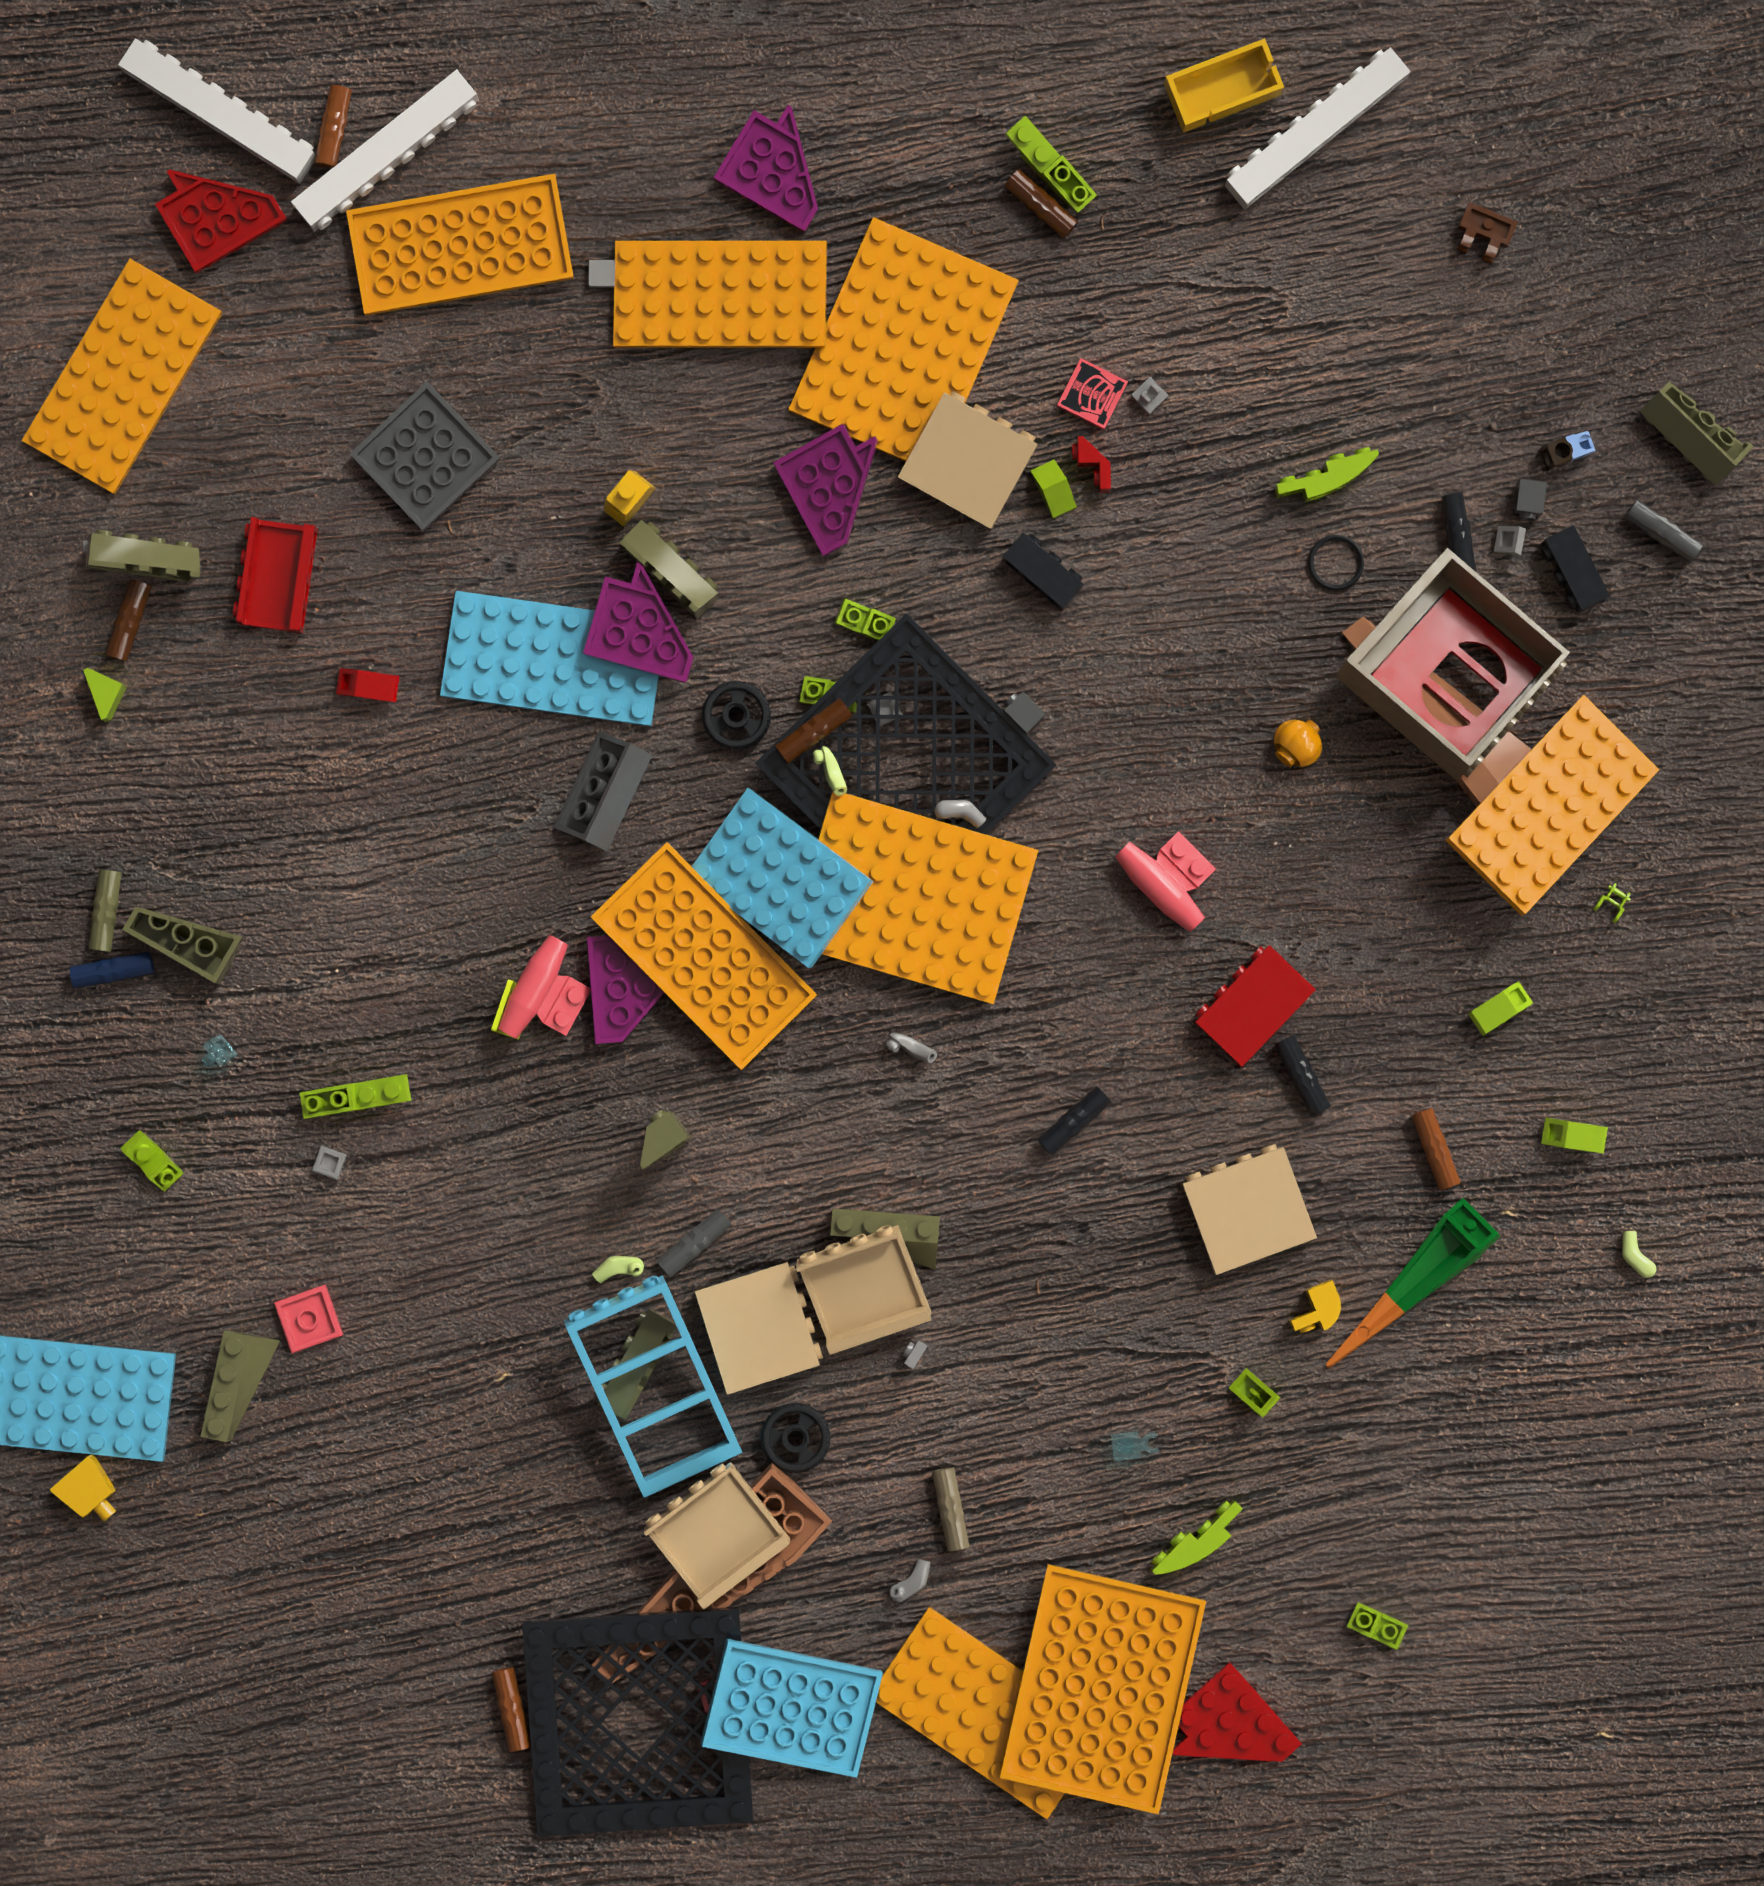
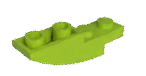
[1004,116,1097,213]
[1274,447,1379,502]
[299,1074,411,1119]
[1150,1499,1243,1575]

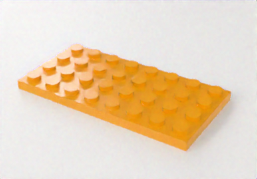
[346,174,574,316]
[613,241,827,348]
[22,259,223,495]
[1445,695,1659,916]
[590,842,817,1070]
[876,1607,1065,1819]

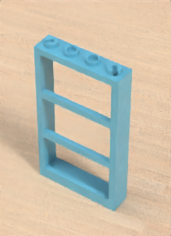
[564,1275,742,1498]

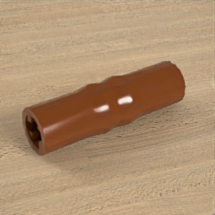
[314,85,352,169]
[1411,1107,1461,1190]
[491,1667,531,1752]

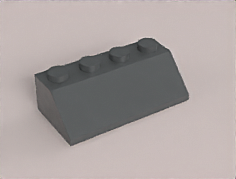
[553,732,652,852]

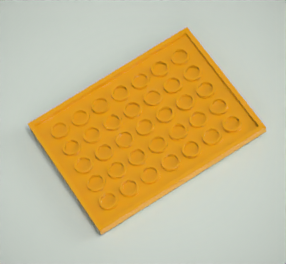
[788,217,1019,462]
[818,791,1038,1004]
[999,1564,1206,1815]

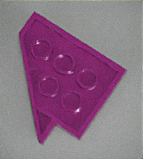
[713,104,818,233]
[773,424,878,557]
[583,562,694,683]
[587,935,664,1044]

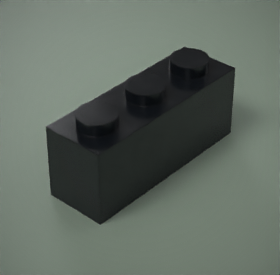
[1541,525,1610,614]
[1002,532,1084,611]

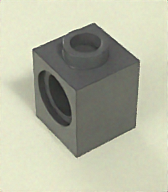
[1513,479,1547,521]
[1004,692,1046,734]

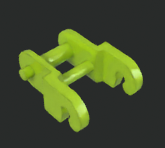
[1593,883,1630,924]

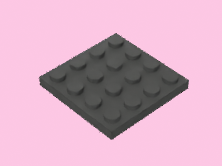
[350,381,501,532]

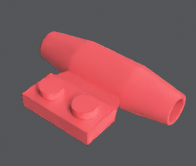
[1115,831,1216,932]
[498,935,591,1039]

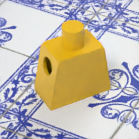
[603,470,656,527]
[49,1454,116,1522]

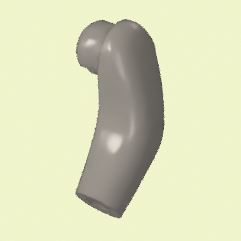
[934,800,986,828]
[886,1033,937,1063]
[889,1559,931,1602]

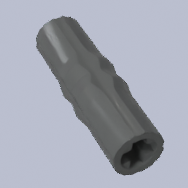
[1624,499,1703,563]
[657,1208,732,1277]

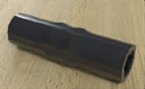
[1441,492,1477,572]
[1274,1035,1331,1116]
[1037,1086,1112,1156]

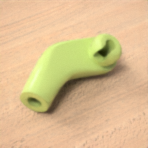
[813,746,847,796]
[1622,1231,1656,1278]
[592,1256,644,1284]

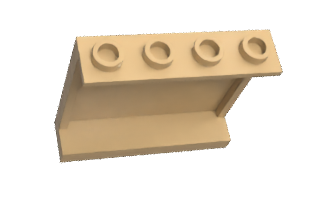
[898,391,1038,529]
[1181,1144,1317,1275]
[796,1225,931,1355]
[695,1262,823,1395]
[644,1462,790,1610]

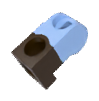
[1539,431,1596,471]

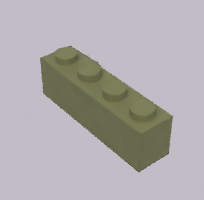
[1640,382,1754,486]
[619,520,719,619]
[85,530,200,583]
[122,907,243,985]
[640,1110,692,1169]
[830,1208,940,1269]
[596,1308,677,1420]
[200,1329,281,1442]

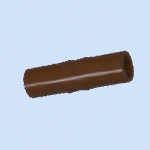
[1004,169,1078,239]
[105,579,152,662]
[775,698,853,764]

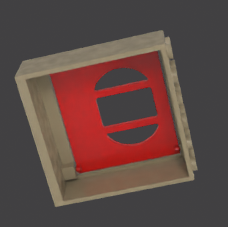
[1335,548,1570,781]

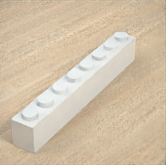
[118,38,316,184]
[1225,47,1411,210]
[291,70,479,232]

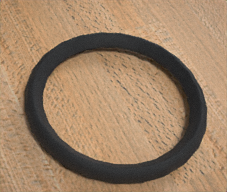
[1308,535,1364,591]

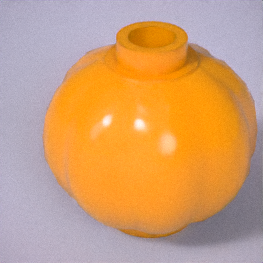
[1274,719,1322,767]

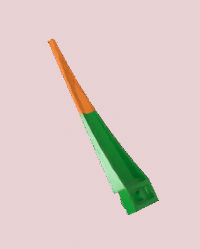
[1326,1198,1501,1368]

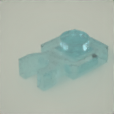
[1110,1431,1159,1461]

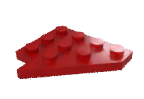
[155,169,288,274]
[1172,1661,1302,1762]

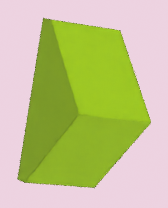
[1030,460,1077,519]
[83,668,127,722]
[1229,1368,1280,1418]

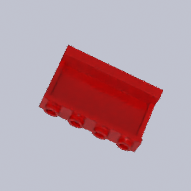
[233,517,318,634]
[1194,945,1316,1067]

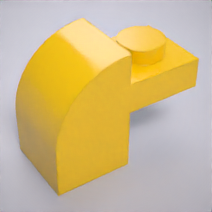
[1289,1280,1341,1333]

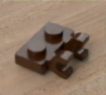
[1457,202,1518,264]

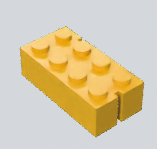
[1164,38,1284,133]

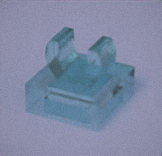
[201,1034,238,1067]

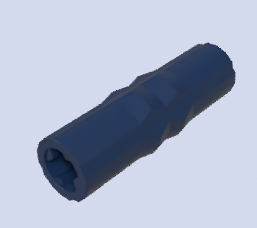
[70,952,154,989]

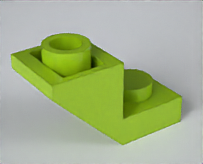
[1468,981,1533,1036]
[1541,1117,1608,1154]
[120,1130,184,1192]

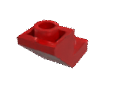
[1072,436,1111,493]
[336,668,400,703]

